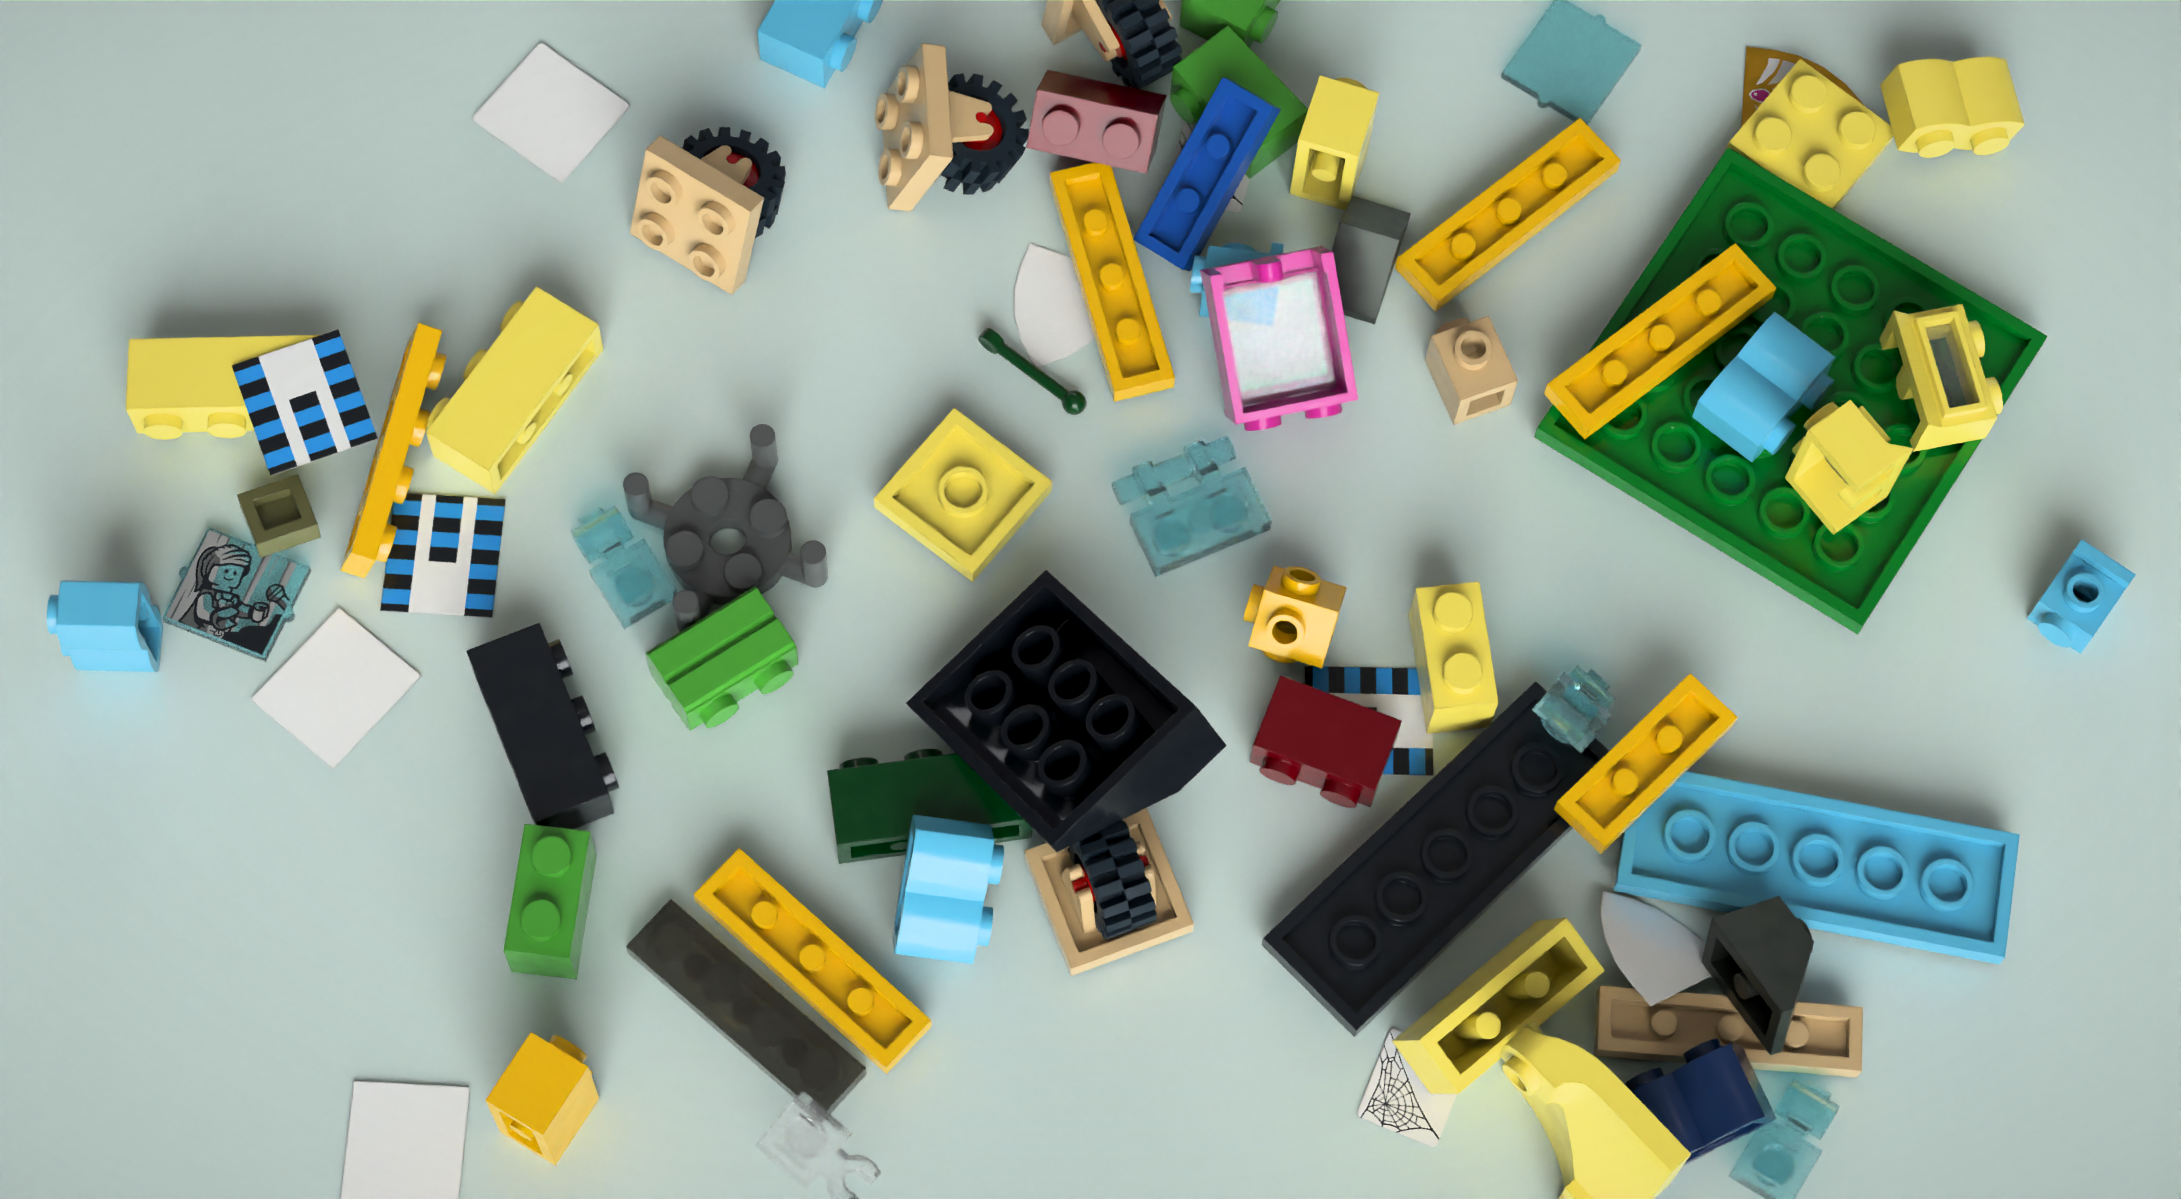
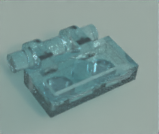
[1111,436,1272,577]

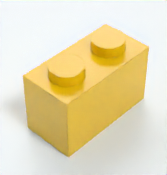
[485,1032,599,1166]

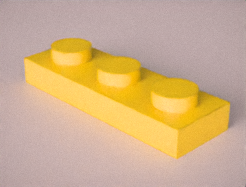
[1554,673,1738,854]

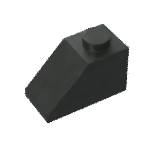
[1701,896,1814,1055]

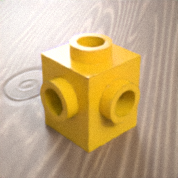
[1243,565,1347,668]

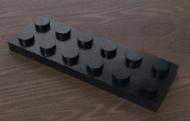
[1262,682,1609,1037]

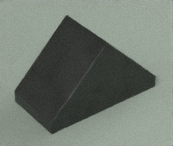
[1332,196,1411,324]

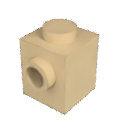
[1425,316,1518,425]

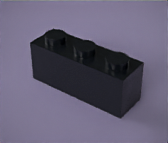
[466,623,619,829]

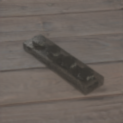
[626,899,867,1123]

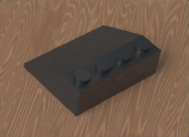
[906,570,1227,852]

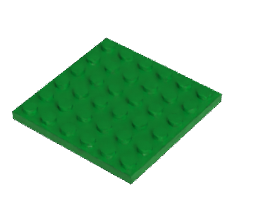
[1534,148,2048,635]

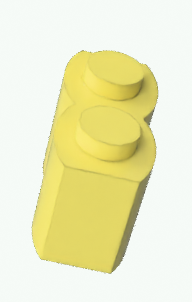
[1880,57,2025,158]

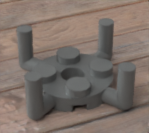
[623,424,828,632]

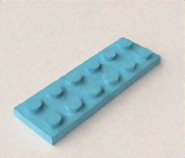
[1613,771,2020,964]

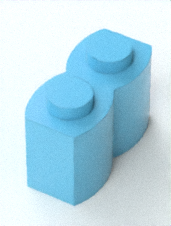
[1692,312,1835,462]
[47,580,163,672]
[892,814,1004,964]

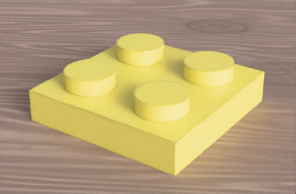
[1725,59,1894,210]
[874,408,1052,582]

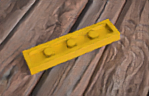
[1395,118,1621,312]
[1049,162,1175,402]
[1544,243,1776,439]
[340,323,447,578]
[694,848,932,1074]

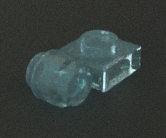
[570,506,678,629]
[1532,665,1616,753]
[1728,1079,1840,1199]

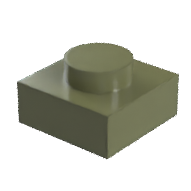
[237,474,321,558]

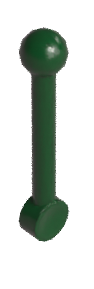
[978,328,1087,415]

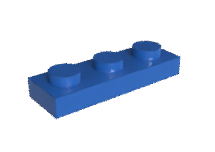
[1133,77,1281,271]

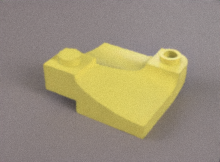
[1499,1021,1691,1199]

